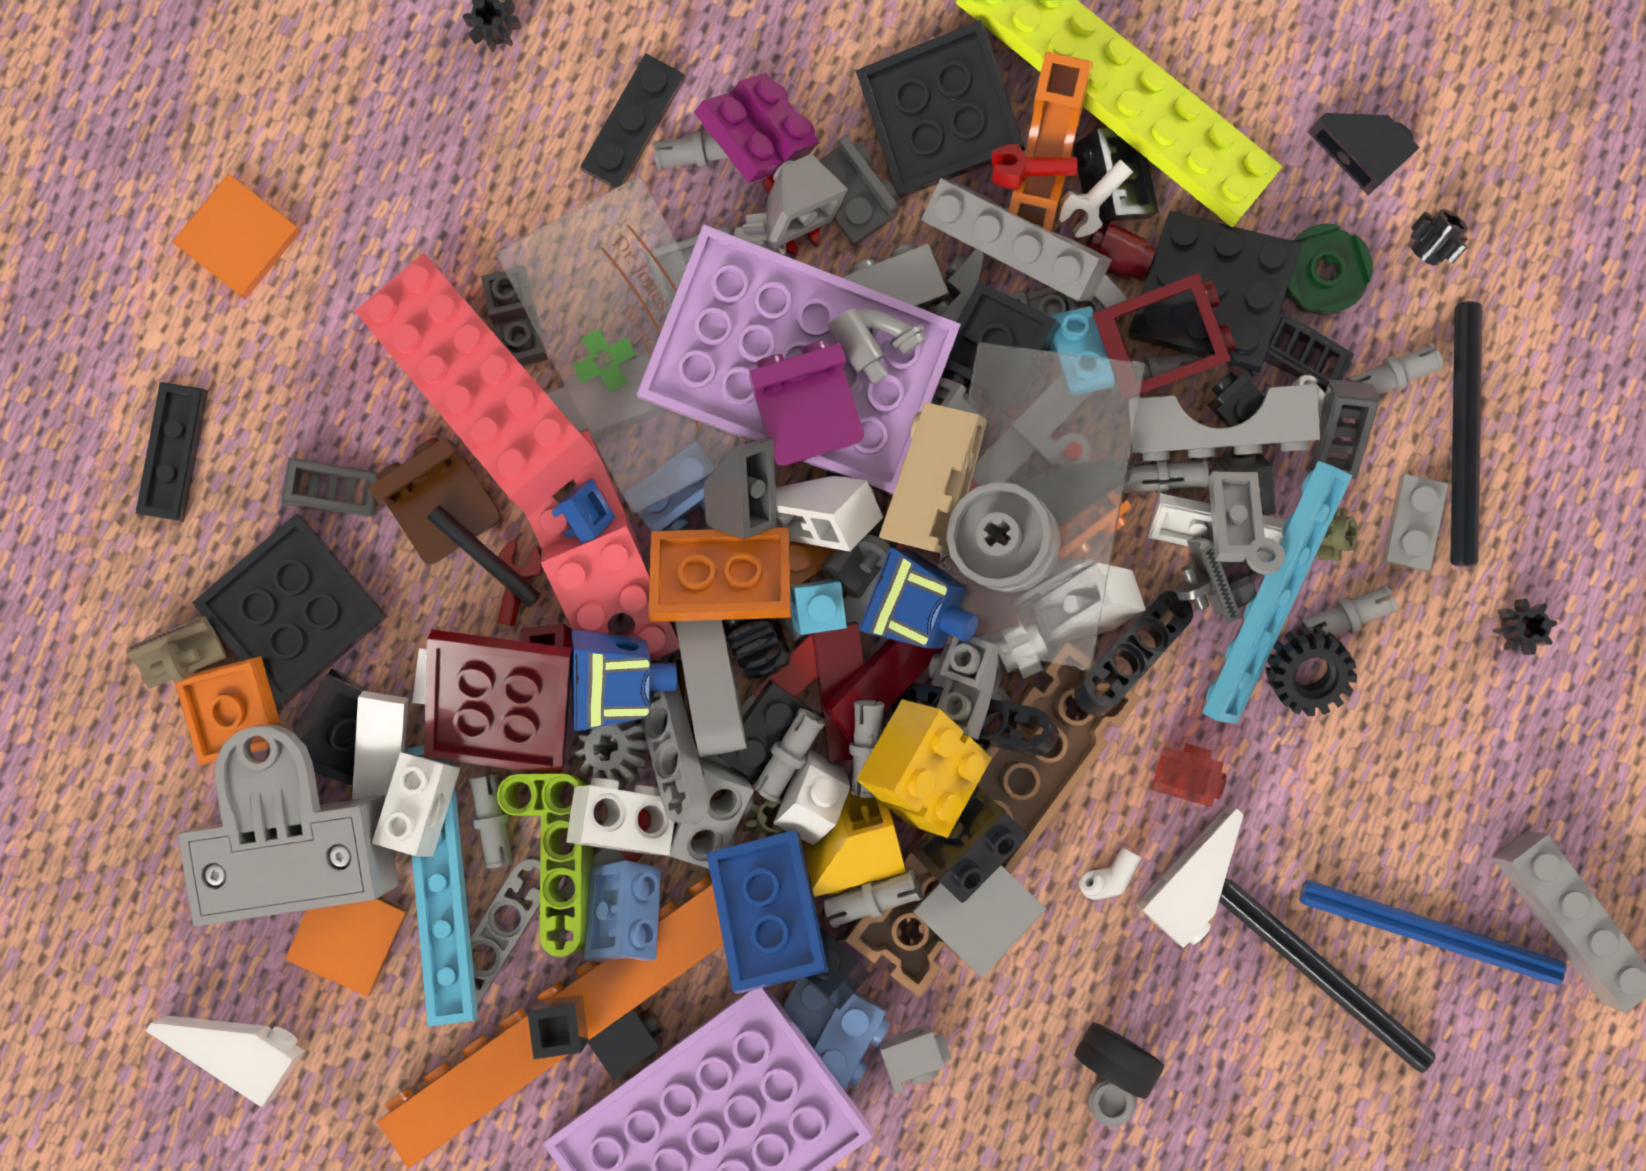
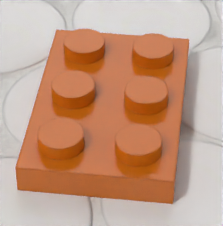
[649,527,791,622]

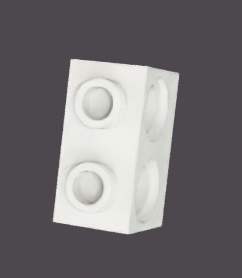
[566,778,674,855]

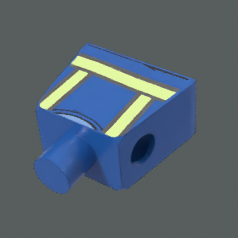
[858,547,979,648]
[571,630,677,731]

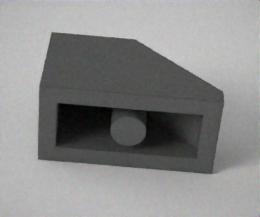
[703,437,777,539]

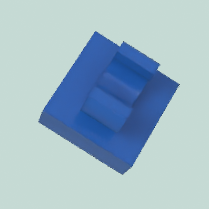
[551,479,615,544]

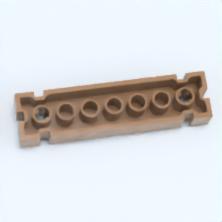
[844,642,1142,998]

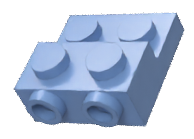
[782,978,890,1090]

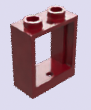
[1092,273,1237,400]

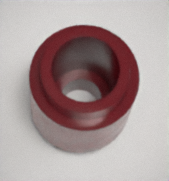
[1086,222,1156,281]

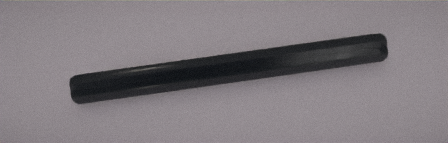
[1450,301,1482,567]
[1219,878,1436,1073]

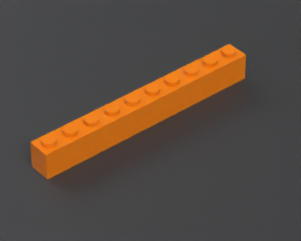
[377,874,724,1169]

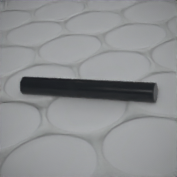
[427,505,541,608]

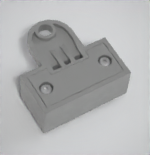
[178,724,399,927]

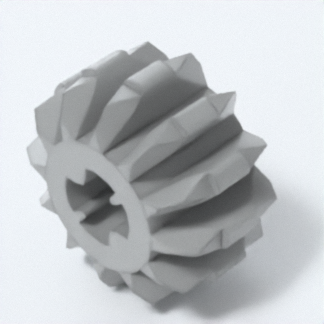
[574,720,652,790]

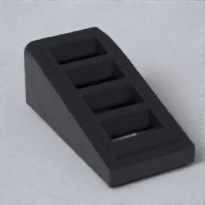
[1264,311,1354,391]

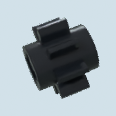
[463,0,522,52]
[1410,209,1468,266]
[1493,598,1558,655]

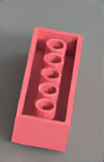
[355,253,599,516]

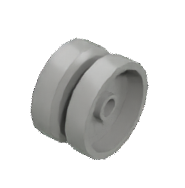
[946,482,1061,593]

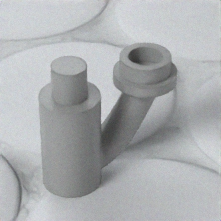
[827,308,927,385]

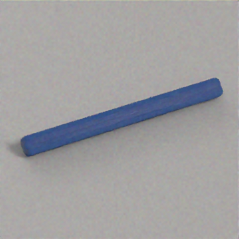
[1299,880,1566,985]

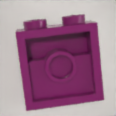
[694,73,820,183]

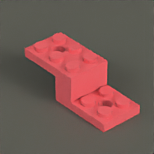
[525,428,680,662]

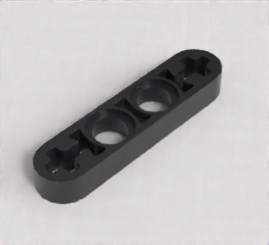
[1074,591,1193,716]
[891,683,1059,756]

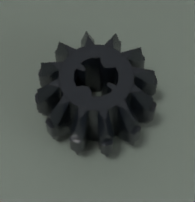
[723,618,790,679]

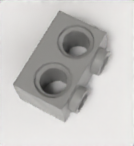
[667,757,754,869]

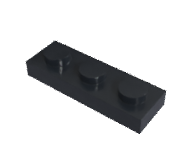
[580,53,685,192]

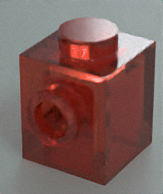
[1151,743,1226,807]

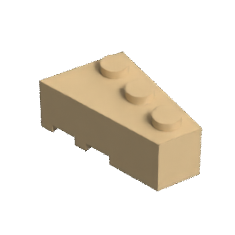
[879,402,987,554]

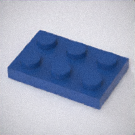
[706,830,829,994]

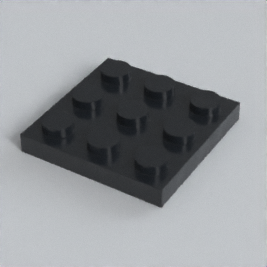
[855,20,1025,198]
[1129,211,1301,373]
[192,514,388,705]

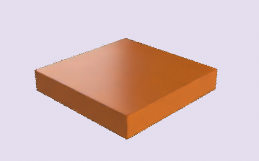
[172,173,301,300]
[174,656,281,766]
[285,898,409,997]

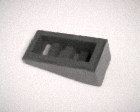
[1311,380,1380,479]
[281,457,378,517]

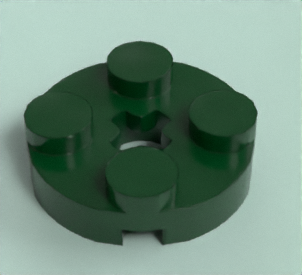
[1286,224,1373,316]

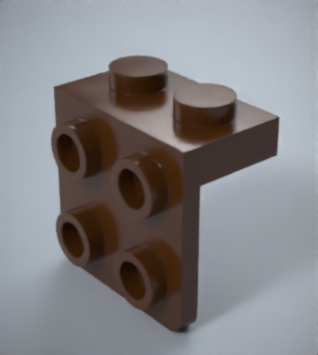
[368,437,501,564]

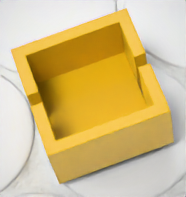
[856,700,992,838]

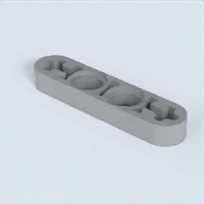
[641,663,709,824]
[470,857,540,1007]

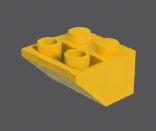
[803,787,906,897]

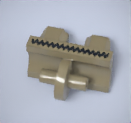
[126,615,227,689]

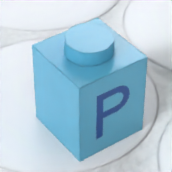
[790,579,847,635]

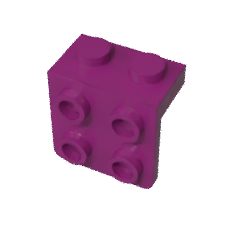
[749,340,864,466]

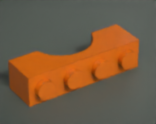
[1009,51,1093,232]

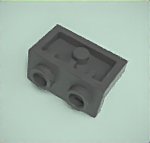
[819,135,899,247]

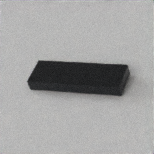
[135,382,208,522]

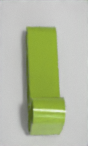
[497,774,594,957]

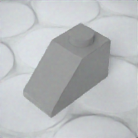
[767,154,848,249]

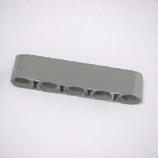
[675,620,747,758]

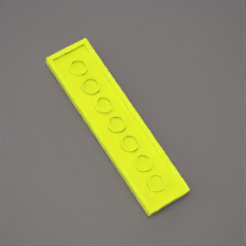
[955,0,1283,228]

